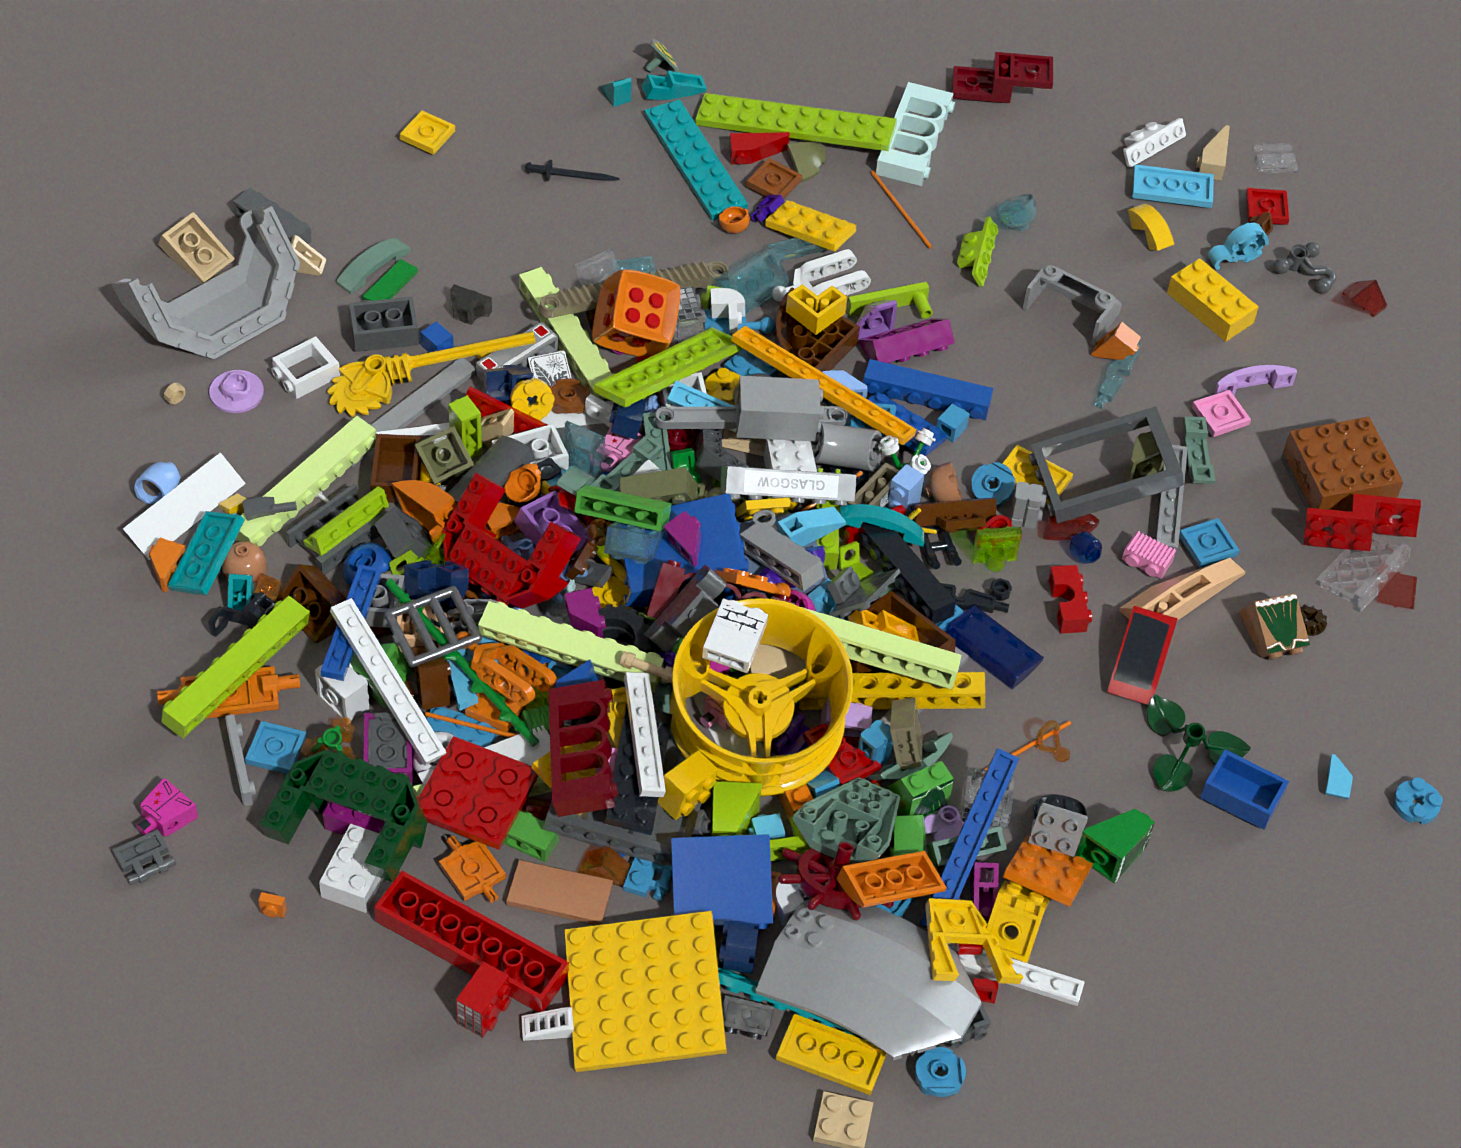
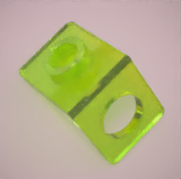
[424,533,446,565]

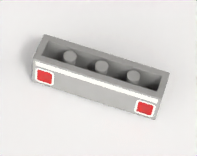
[476,322,558,384]

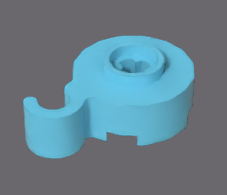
[1208,223,1269,270]

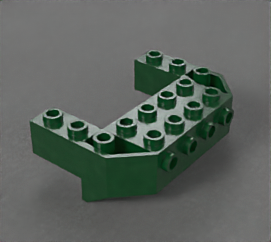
[259,750,427,882]

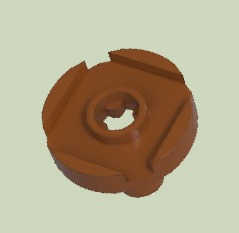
[549,378,590,414]

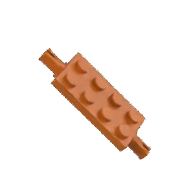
[157,666,301,719]

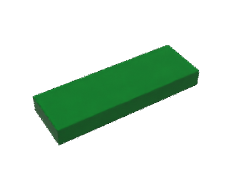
[363,259,418,301]

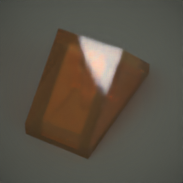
[578,846,631,887]

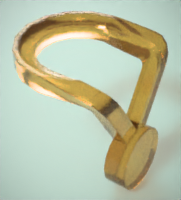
[1036,720,1070,762]

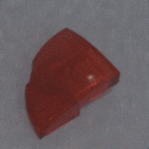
[1043,501,1099,540]

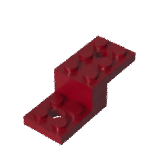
[952,52,1053,103]

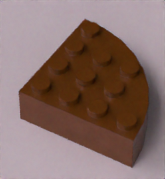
[774,287,860,372]

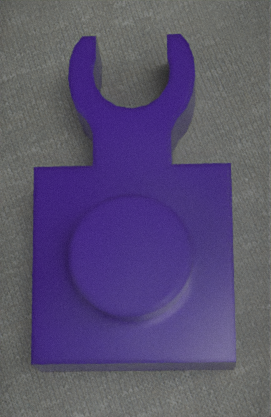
[750,195,784,222]

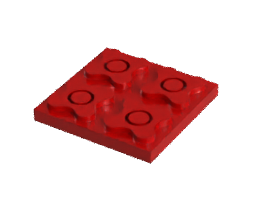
[419,736,539,850]

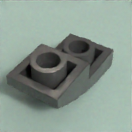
[692,810,712,837]

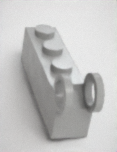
[740,510,824,592]

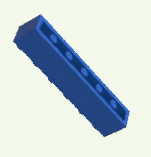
[863,359,994,420]

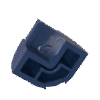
[483,365,533,406]
[404,560,469,608]

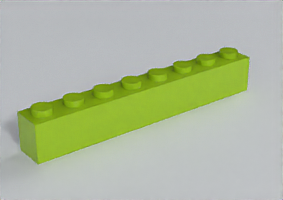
[162,596,310,739]

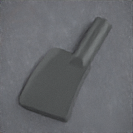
[243,497,297,521]

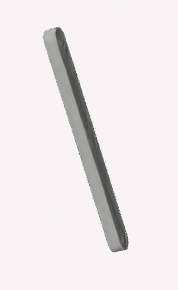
[655,406,848,429]

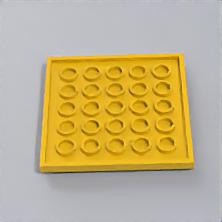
[565,911,727,1072]

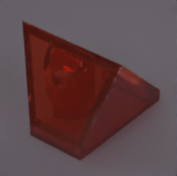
[1342,280,1387,317]

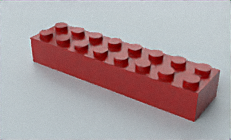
[374,870,569,1013]

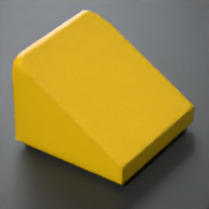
[218,493,246,515]

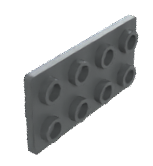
[827,566,900,618]

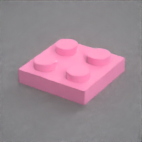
[1192,390,1251,437]

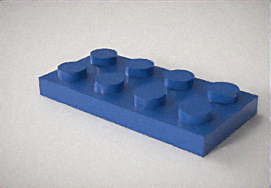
[867,392,948,456]

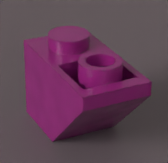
[565,588,606,638]

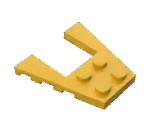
[925,898,1024,984]

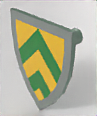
[646,39,679,72]

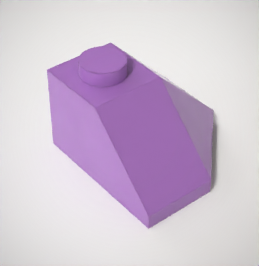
[856,300,897,339]

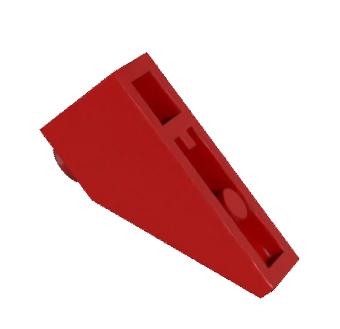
[729,132,790,165]

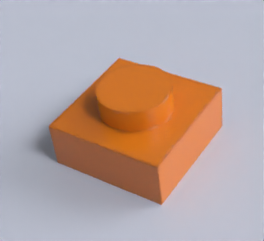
[258,892,287,918]

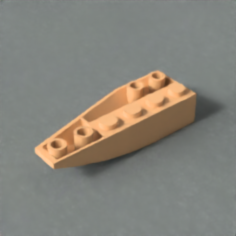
[1119,558,1245,621]

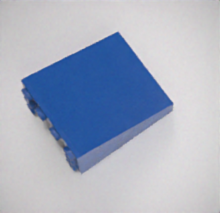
[611,494,749,607]

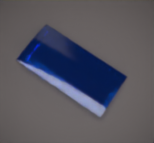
[945,605,1044,689]

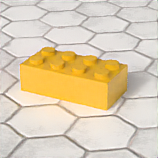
[1167,258,1259,342]

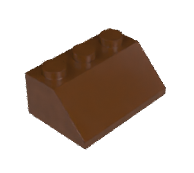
[275,564,346,643]

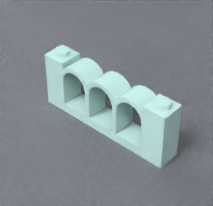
[876,82,955,186]

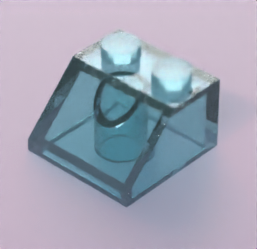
[564,421,605,478]
[604,522,664,564]

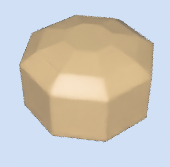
[164,382,186,404]

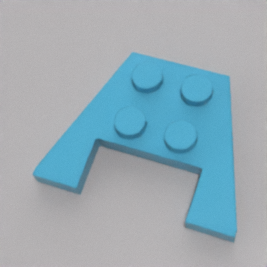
[446,635,529,711]

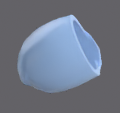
[134,462,180,505]

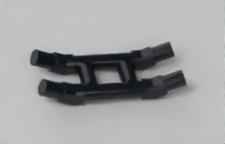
[911,501,962,570]

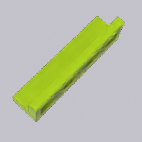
[303,486,389,556]

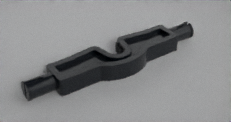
[941,583,1010,613]

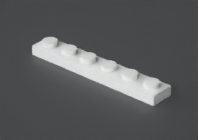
[624,672,666,797]

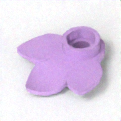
[924,805,964,842]

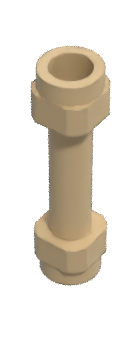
[620,651,673,684]

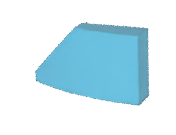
[1325,754,1353,800]

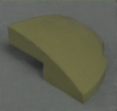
[787,142,826,183]

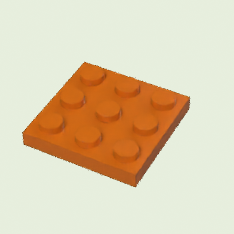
[1003,835,1093,907]

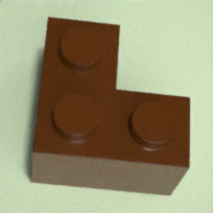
[411,643,453,710]

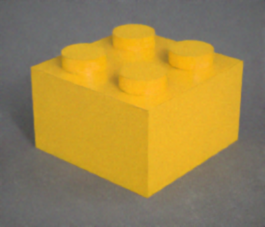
[658,750,718,820]

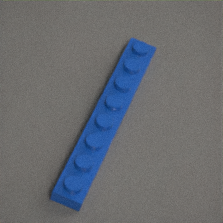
[920,748,1019,928]

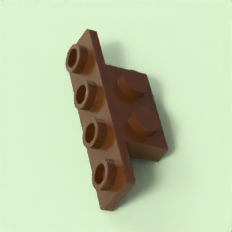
[915,498,997,533]

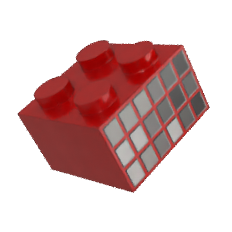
[456,961,511,1038]

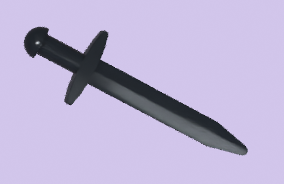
[524,160,620,181]

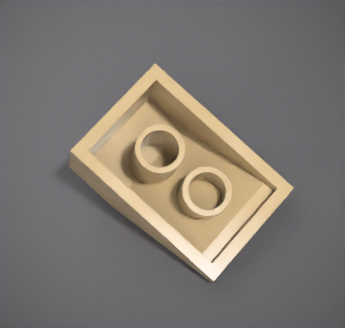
[158,212,235,283]

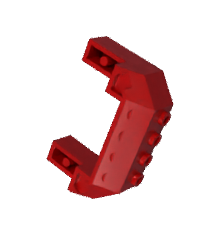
[442,472,581,609]

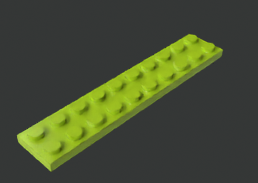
[695,93,897,151]

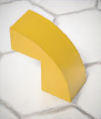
[1128,203,1174,251]

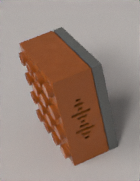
[1281,417,1403,512]

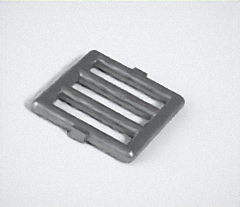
[384,586,482,667]

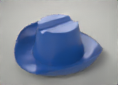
[343,543,391,585]

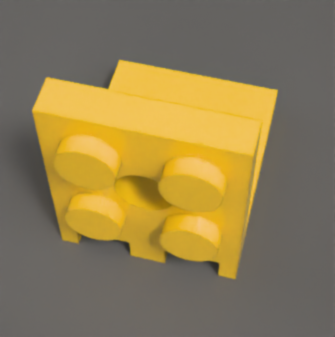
[982,880,1050,963]

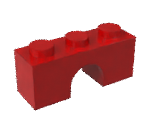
[1048,565,1092,634]

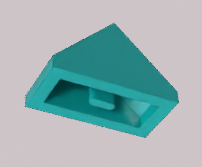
[600,77,632,107]
[228,574,255,611]

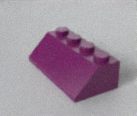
[858,318,955,364]

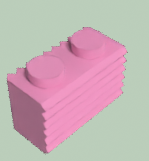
[1122,531,1176,579]

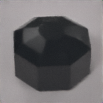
[989,578,1012,601]

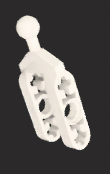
[772,249,871,302]

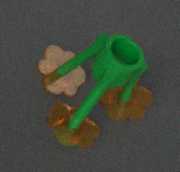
[301,717,357,760]

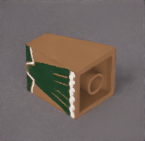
[1239,593,1310,660]

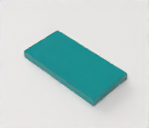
[168,511,245,596]

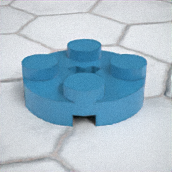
[972,462,1016,507]
[1394,777,1443,824]
[915,1047,966,1097]

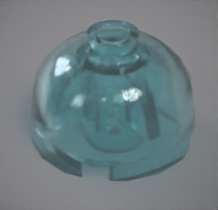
[996,194,1037,231]

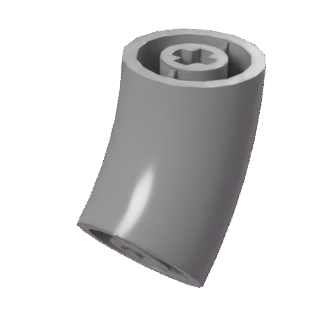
[811,422,883,471]

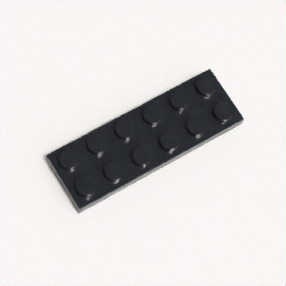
[604,703,673,835]

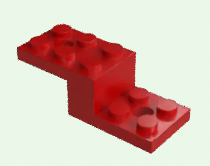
[1303,494,1421,551]

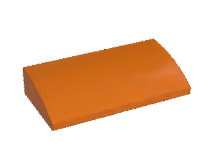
[837,851,947,908]

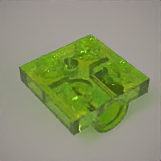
[972,527,1022,572]

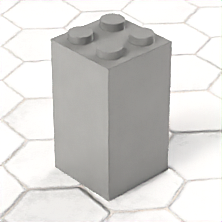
[735,376,824,441]

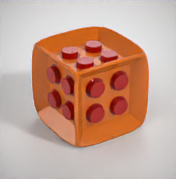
[592,269,681,357]

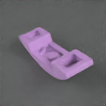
[1214,365,1297,396]

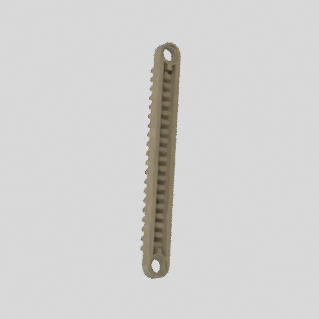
[539,261,729,318]

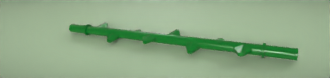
[385,579,539,747]

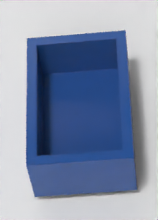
[1200,749,1289,830]

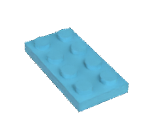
[1132,164,1214,208]

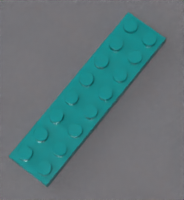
[644,99,748,221]

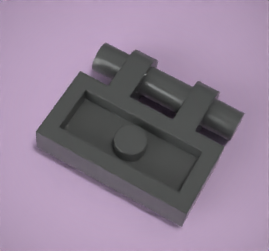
[113,829,176,885]

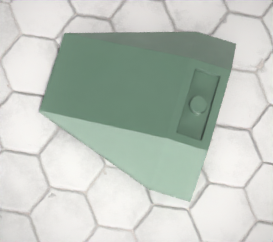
[793,777,901,865]

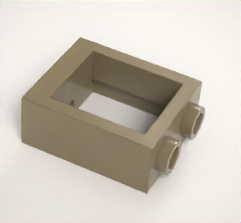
[890,698,923,769]

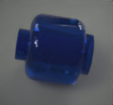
[1069,531,1102,564]

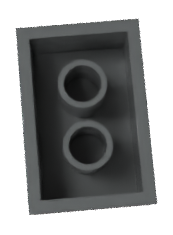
[349,296,419,352]

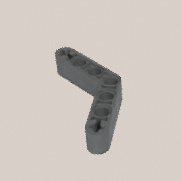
[696,429,769,501]

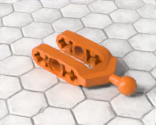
[456,631,557,706]

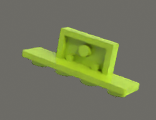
[957,216,998,287]

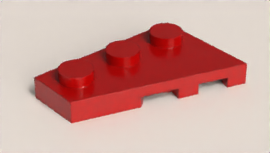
[803,723,882,786]

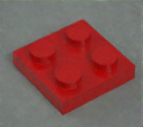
[1246,188,1289,225]

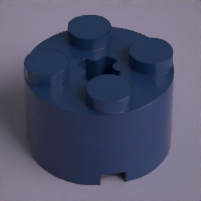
[718,920,759,974]

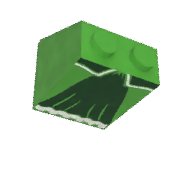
[884,761,954,819]

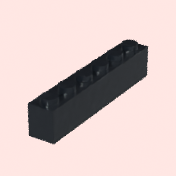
[858,522,956,624]

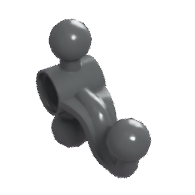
[1274,242,1336,294]

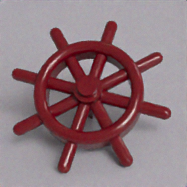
[778,842,894,920]

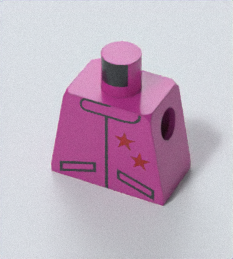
[136,778,198,836]

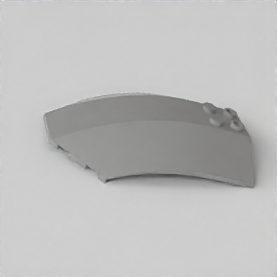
[756,898,981,1061]

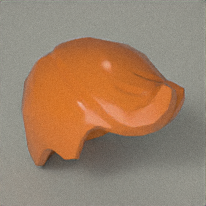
[504,464,541,502]

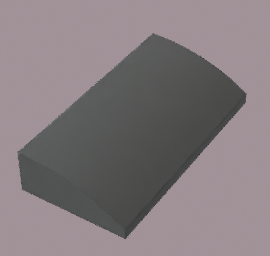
[448,435,535,505]

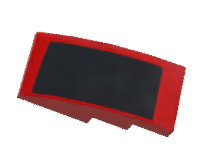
[1107,606,1178,705]

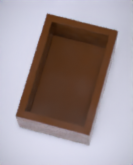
[370,434,421,503]

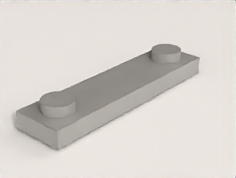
[225,714,256,806]

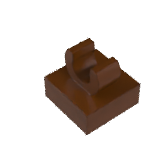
[1249,212,1273,237]

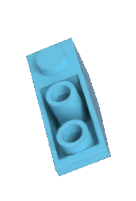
[777,507,846,547]

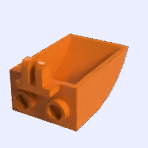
[391,480,457,544]

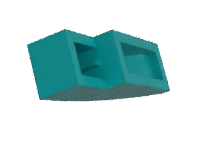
[641,71,707,100]

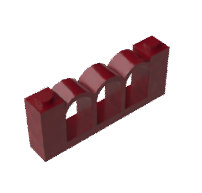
[645,559,795,619]
[548,679,618,817]

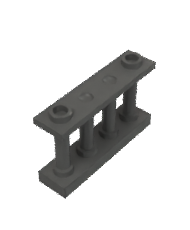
[286,484,387,575]

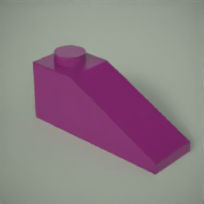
[970,862,999,929]

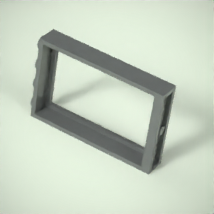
[1029,406,1184,524]

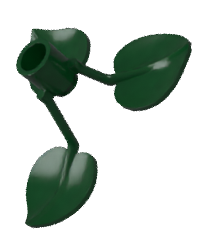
[1147,694,1251,792]

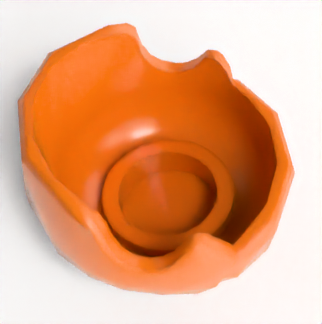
[719,206,750,234]

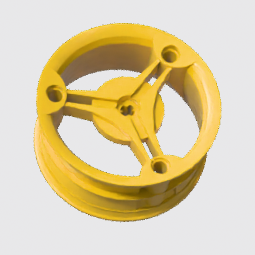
[669,598,853,796]

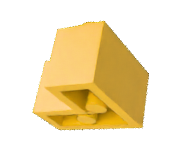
[786,284,847,335]

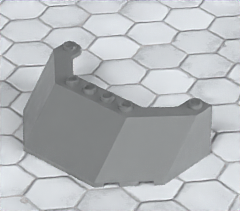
[111,206,300,359]

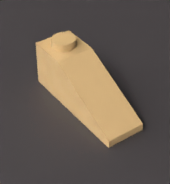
[1196,125,1230,181]

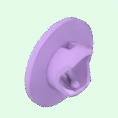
[209,370,264,413]

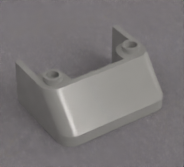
[1022,265,1121,346]

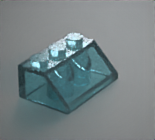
[715,248,791,314]

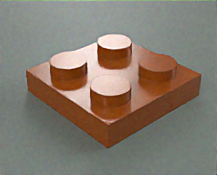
[746,158,802,199]

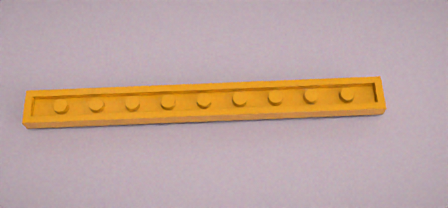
[731,326,917,445]

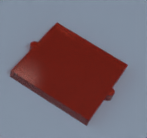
[1377,570,1417,609]

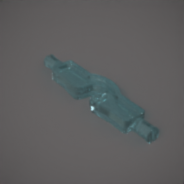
[1095,342,1142,409]

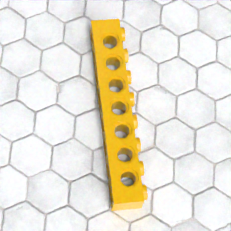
[799,672,985,710]

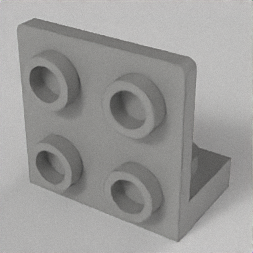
[1028,803,1088,857]

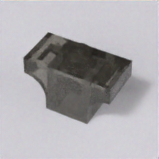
[450,284,492,325]

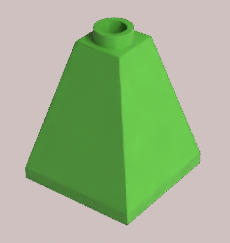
[350,643,411,707]

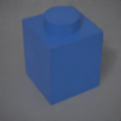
[420,321,454,353]

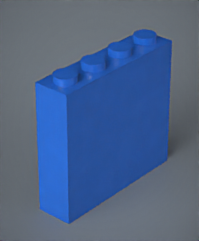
[671,834,773,931]

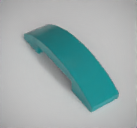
[839,504,924,547]

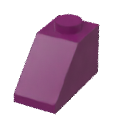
[663,511,701,567]

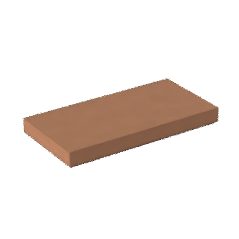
[506,860,613,925]

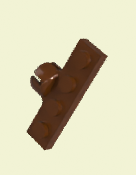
[565,518,614,580]

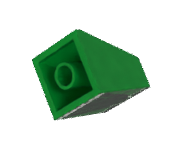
[1076,808,1155,884]

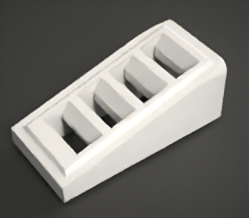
[521,1007,573,1041]

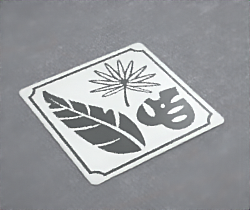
[528,351,571,387]

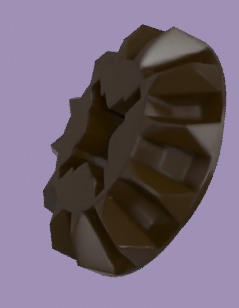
[1300,604,1328,636]

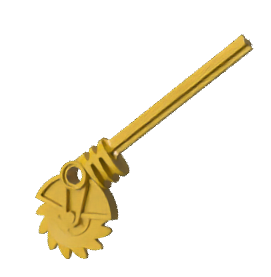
[327,331,536,417]

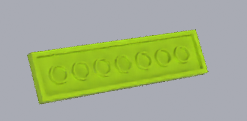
[594,327,743,407]

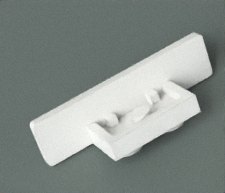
[1123,118,1186,167]

